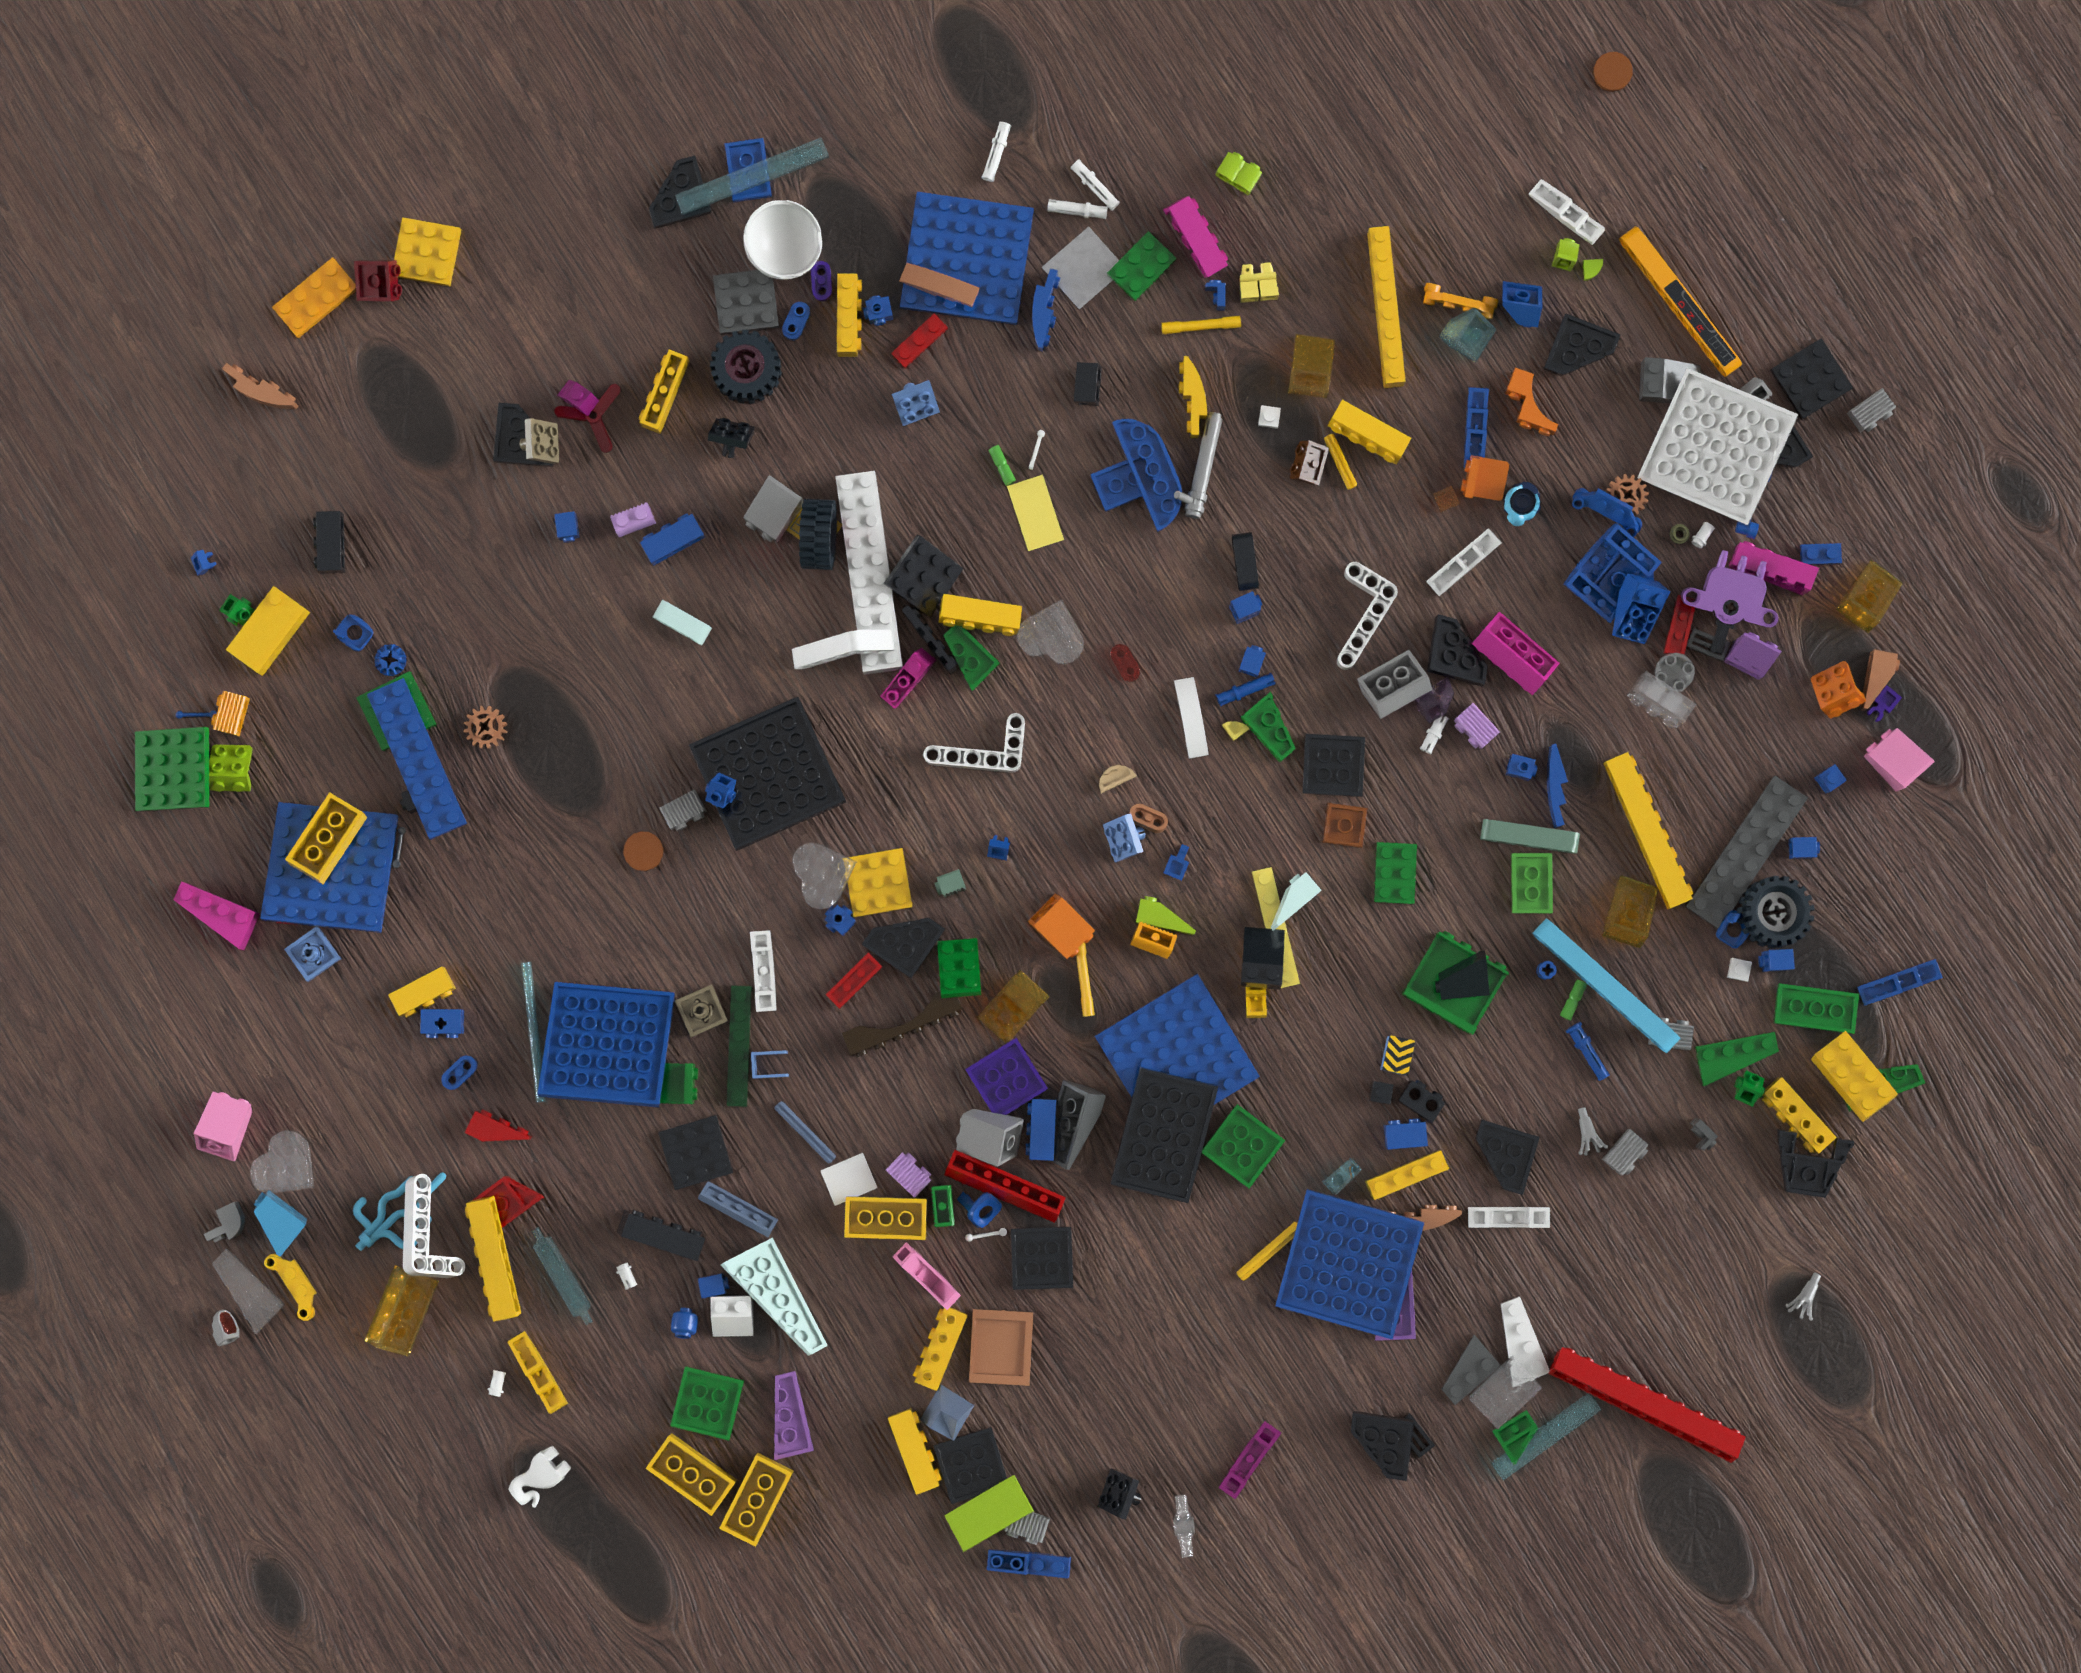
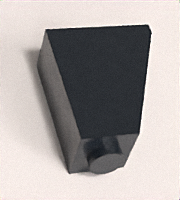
[1435,950,1490,1000]

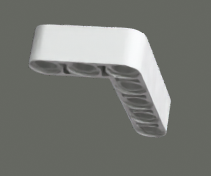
[1337,562,1398,670]
[792,630,894,669]
[923,713,1025,773]
[403,1174,465,1278]

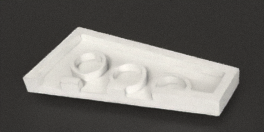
[1500,1296,1549,1387]

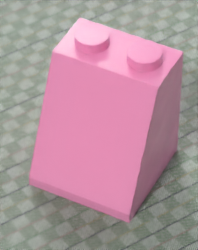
[1864,728,1935,792]
[194,1092,252,1162]

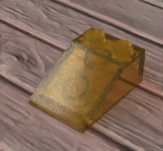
[1836,559,1903,633]
[1602,875,1658,948]

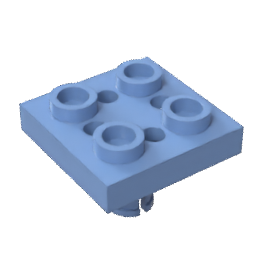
[892,380,940,426]
[1103,814,1145,862]
[284,926,341,982]

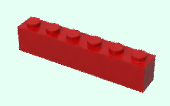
[944,1150,1066,1223]

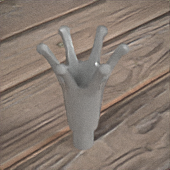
[1578,1108,1608,1156]
[1786,1273,1821,1321]

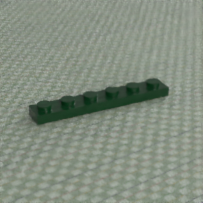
[727,985,752,1107]

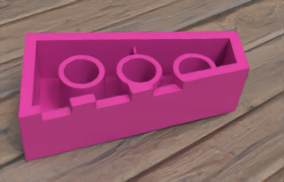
[1163,196,1228,278]
[1729,541,1819,596]
[174,881,260,950]

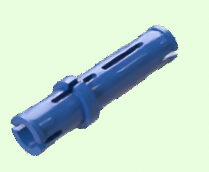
[1216,673,1275,707]

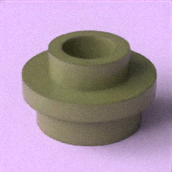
[1669,524,1690,544]

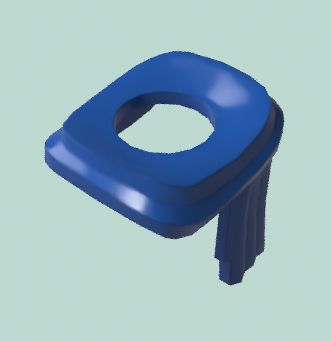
[333,614,374,652]
[1716,910,1750,949]
[957,1192,1002,1228]

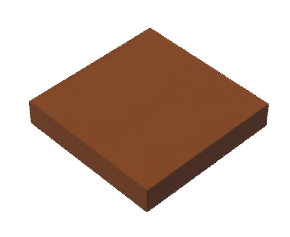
[1322,803,1368,848]

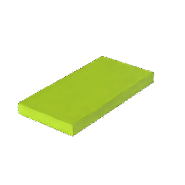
[944,1475,1034,1552]

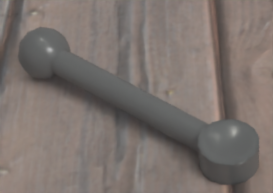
[392,827,406,868]

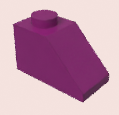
[557,380,599,416]

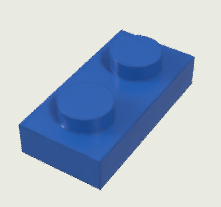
[1800,543,1842,565]

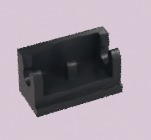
[1074,362,1102,406]

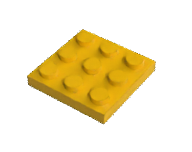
[394,217,462,287]
[843,848,913,918]

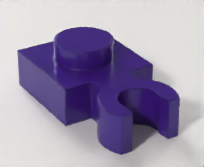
[1867,685,1902,722]

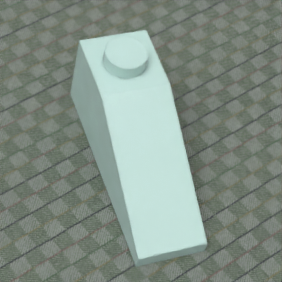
[1271,872,1322,931]

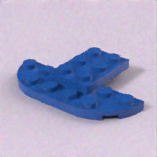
[1090,419,1182,532]

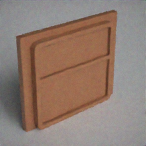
[969,1309,1033,1386]

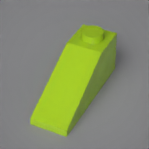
[1136,896,1196,935]

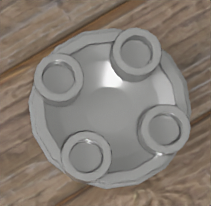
[1655,653,1695,692]

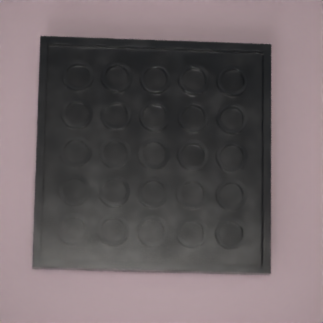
[689,697,846,851]

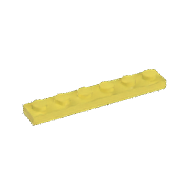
[1252,867,1300,988]

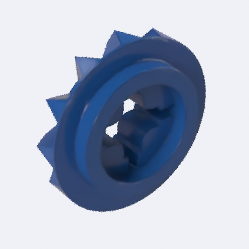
[374,644,406,676]

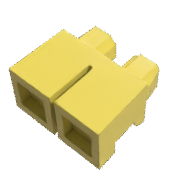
[1239,262,1279,303]

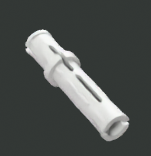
[982,122,1011,182]
[1071,159,1120,211]
[1048,199,1108,219]

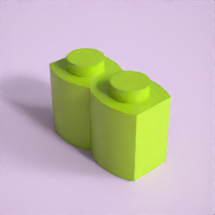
[1215,152,1262,195]

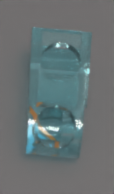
[1322,1157,1362,1195]

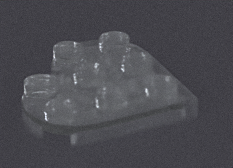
[1017,599,1084,664]
[792,842,856,909]
[250,1130,314,1193]

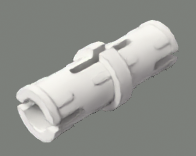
[1420,713,1449,754]

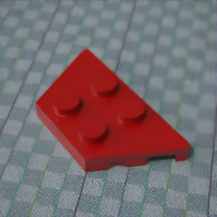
[473,1176,544,1228]

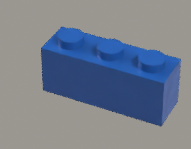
[640,514,705,566]
[1026,1099,1056,1161]

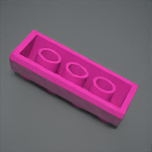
[1472,612,1560,695]

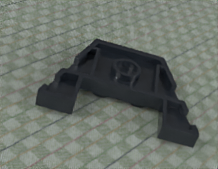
[1777,1129,1855,1198]

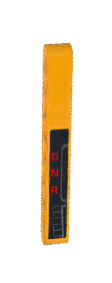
[1619,226,1742,377]

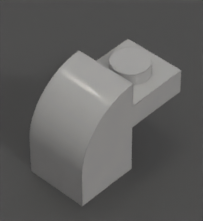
[204,1202,245,1243]

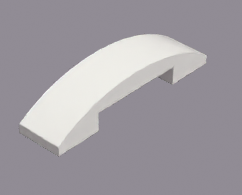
[1174,677,1209,759]
[750,930,776,1012]
[1468,1207,1550,1228]

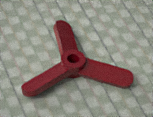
[554,384,621,453]

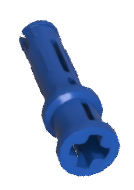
[1565,1022,1610,1081]

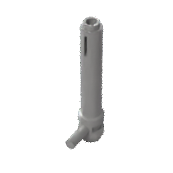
[1174,412,1222,519]

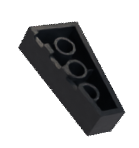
[617,1209,705,1261]

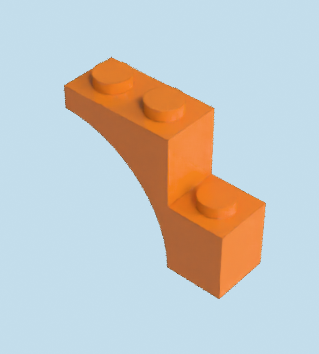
[1505,367,1558,436]

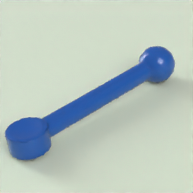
[176,710,217,719]

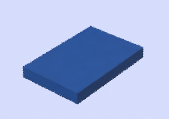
[724,138,772,203]

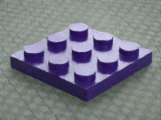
[965,1038,1048,1115]

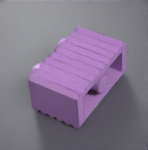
[610,502,656,537]
[1454,703,1500,749]
[886,1152,931,1198]

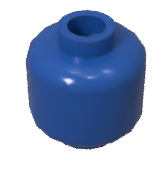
[671,1308,698,1339]

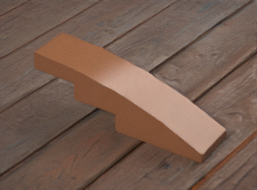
[899,263,980,307]

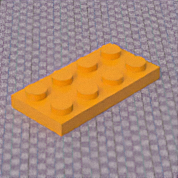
[272,257,356,338]

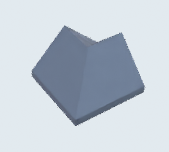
[920,1385,974,1441]

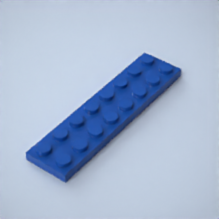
[367,678,467,840]

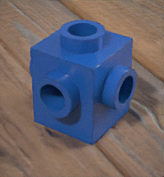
[863,296,893,326]
[705,773,737,808]
[824,904,856,936]

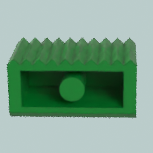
[931,1185,955,1227]

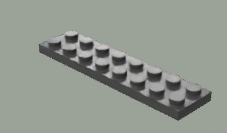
[1685,776,1808,929]

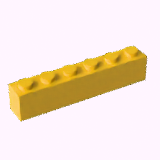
[465,1196,521,1322]

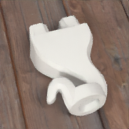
[508,1446,571,1508]

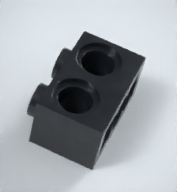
[1397,1079,1446,1123]

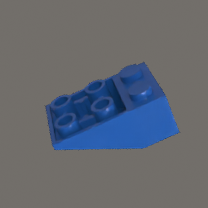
[1612,573,1671,644]

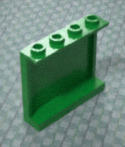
[1402,931,1509,1035]

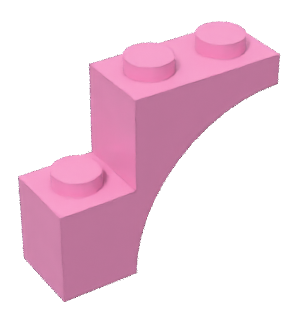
[893,1242,961,1310]

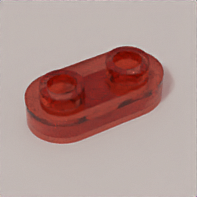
[1110,644,1140,682]

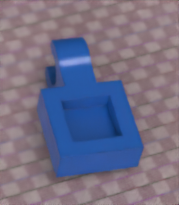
[1163,844,1189,881]

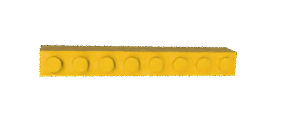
[1367,226,1406,388]
[1603,752,1693,910]

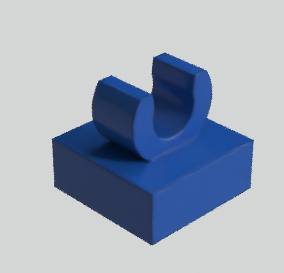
[191,550,216,576]
[987,835,1010,861]

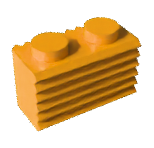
[211,691,250,737]
[1130,922,1177,959]

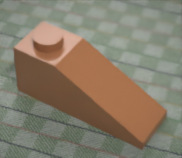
[1860,649,1900,711]

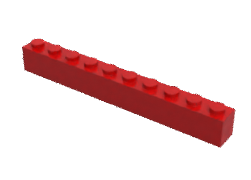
[1548,1347,1746,1463]

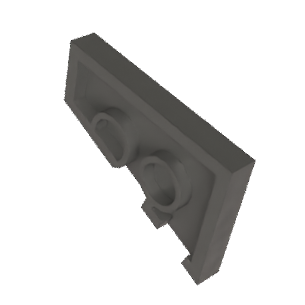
[1441,1334,1501,1405]

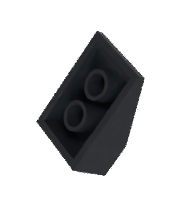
[1240,927,1285,990]

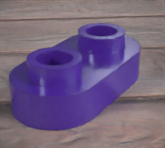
[811,261,832,302]

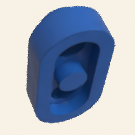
[782,302,810,341]
[441,1056,477,1090]

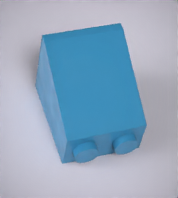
[254,1190,307,1257]

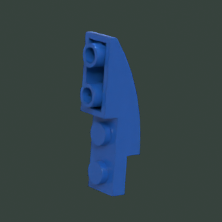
[1032,268,1061,351]
[987,1549,1071,1578]

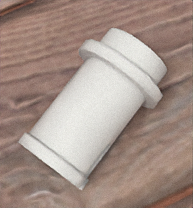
[1692,522,1715,548]
[616,1262,637,1290]
[488,1370,506,1397]

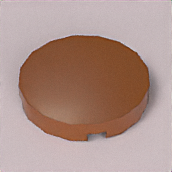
[1593,52,1633,92]
[623,831,664,871]

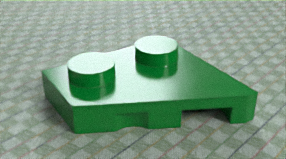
[1492,1410,1538,1465]

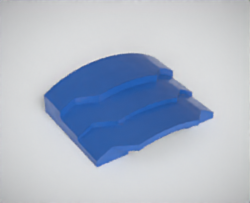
[1563,523,1662,623]

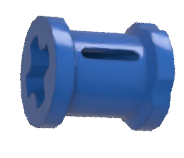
[1536,961,1557,980]

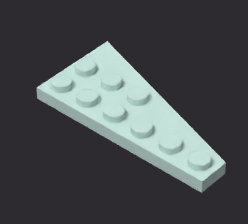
[720,1238,828,1356]

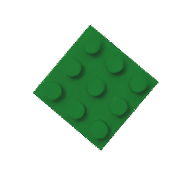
[356,671,437,751]
[1202,1104,1285,1189]
[670,1366,745,1440]

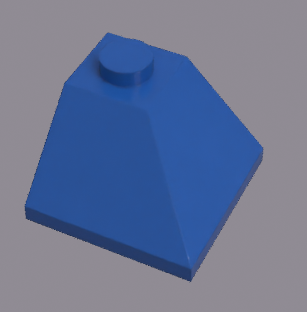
[1502,281,1542,327]

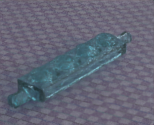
[531,1227,593,1325]

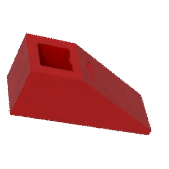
[465,1109,532,1141]

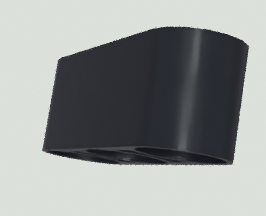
[1232,532,1259,591]

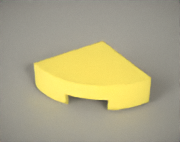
[1222,721,1249,741]

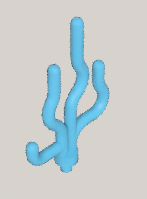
[353,1172,446,1251]

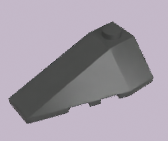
[1054,1080,1106,1170]

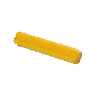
[1324,434,1357,490]

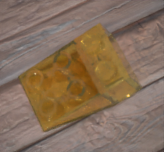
[1287,334,1335,398]
[977,970,1050,1044]

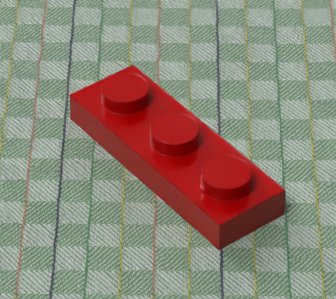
[891,313,948,369]
[1663,595,1696,655]
[825,952,882,1009]

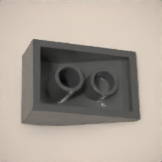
[1639,357,1701,403]

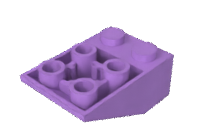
[1723,632,1781,680]

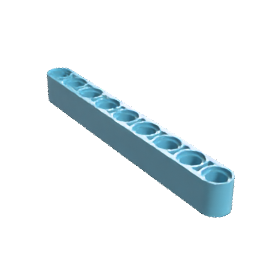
[1532,918,1680,1053]

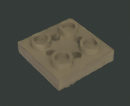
[520,418,559,464]
[675,984,728,1038]

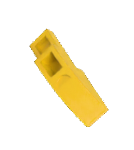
[1179,356,1207,438]

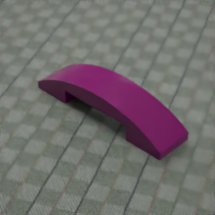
[1219,1421,1281,1499]

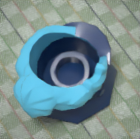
[1504,482,1541,526]

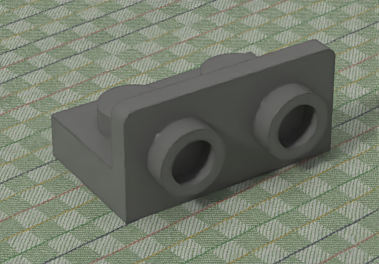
[1689,1118,1718,1151]

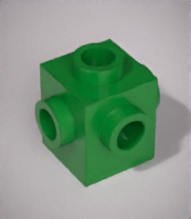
[219,594,255,626]
[1734,1070,1765,1107]

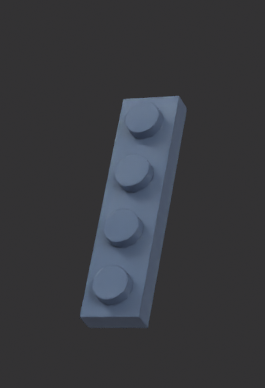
[698,1181,778,1237]

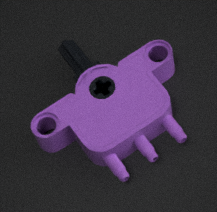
[1681,550,1779,654]

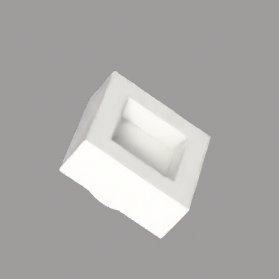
[1258,405,1281,429]
[1727,958,1752,982]

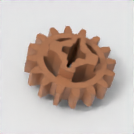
[1605,474,1649,516]
[464,706,508,749]

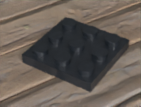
[1770,338,1853,420]
[884,534,964,618]
[1302,734,1365,797]
[658,1115,734,1190]
[1011,1227,1073,1290]
[933,1427,1007,1504]

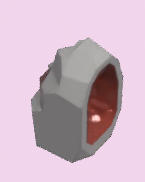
[212,1309,239,1346]

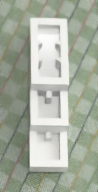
[1529,179,1605,245]
[1426,528,1502,596]

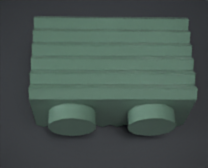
[934,869,966,898]

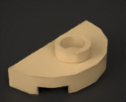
[1099,765,1137,794]

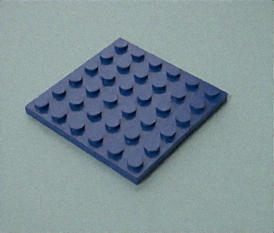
[900,192,1034,325]
[260,802,399,933]
[1095,974,1260,1105]
[537,982,675,1107]
[1275,1189,1425,1340]

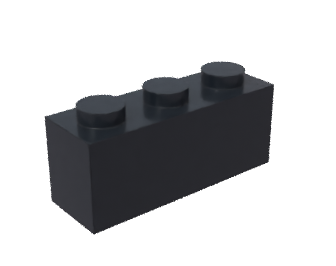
[313,511,345,574]

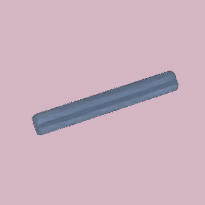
[775,1101,836,1163]

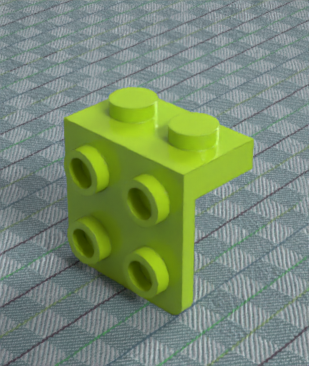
[209,745,252,792]

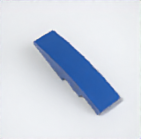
[1464,387,1489,469]
[1547,744,1568,828]
[1857,959,1943,1006]

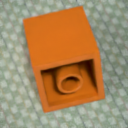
[1027,893,1095,959]

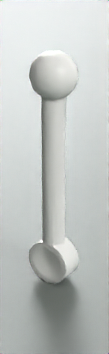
[1029,430,1045,470]
[965,1228,1007,1242]

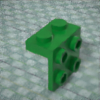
[660,1063,698,1104]

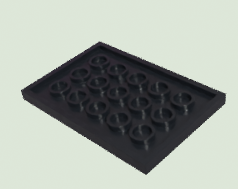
[1110,1067,1218,1203]

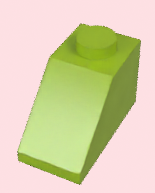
[1552,238,1579,271]

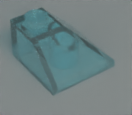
[1439,308,1497,362]

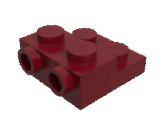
[354,260,402,301]

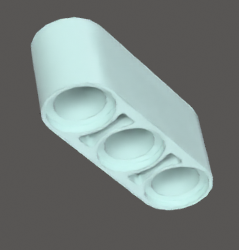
[653,600,712,645]

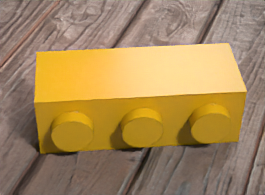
[388,967,456,1018]

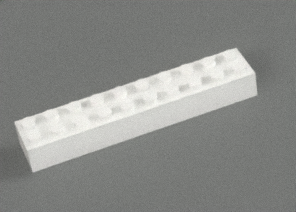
[835,471,903,675]

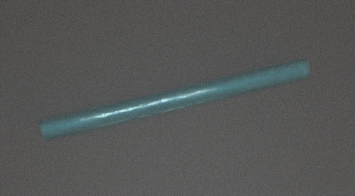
[521,962,546,1103]

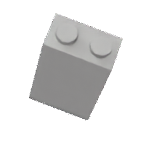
[743,475,803,543]
[956,1109,1024,1167]

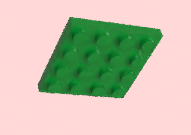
[135,727,209,811]

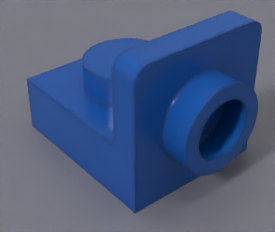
[1205,280,1226,311]

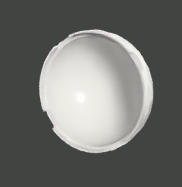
[743,200,822,280]

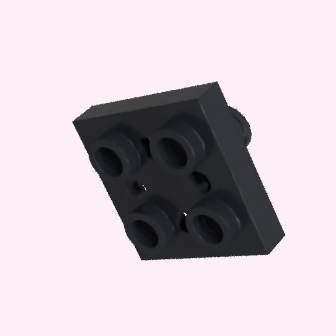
[707,418,755,458]
[1097,1468,1141,1520]

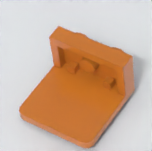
[1461,455,1509,501]
[1811,661,1866,719]

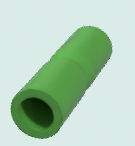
[988,445,1016,486]
[1560,979,1588,1021]

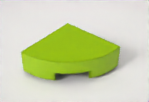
[1582,259,1603,281]

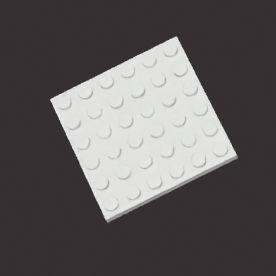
[1637,368,1798,525]

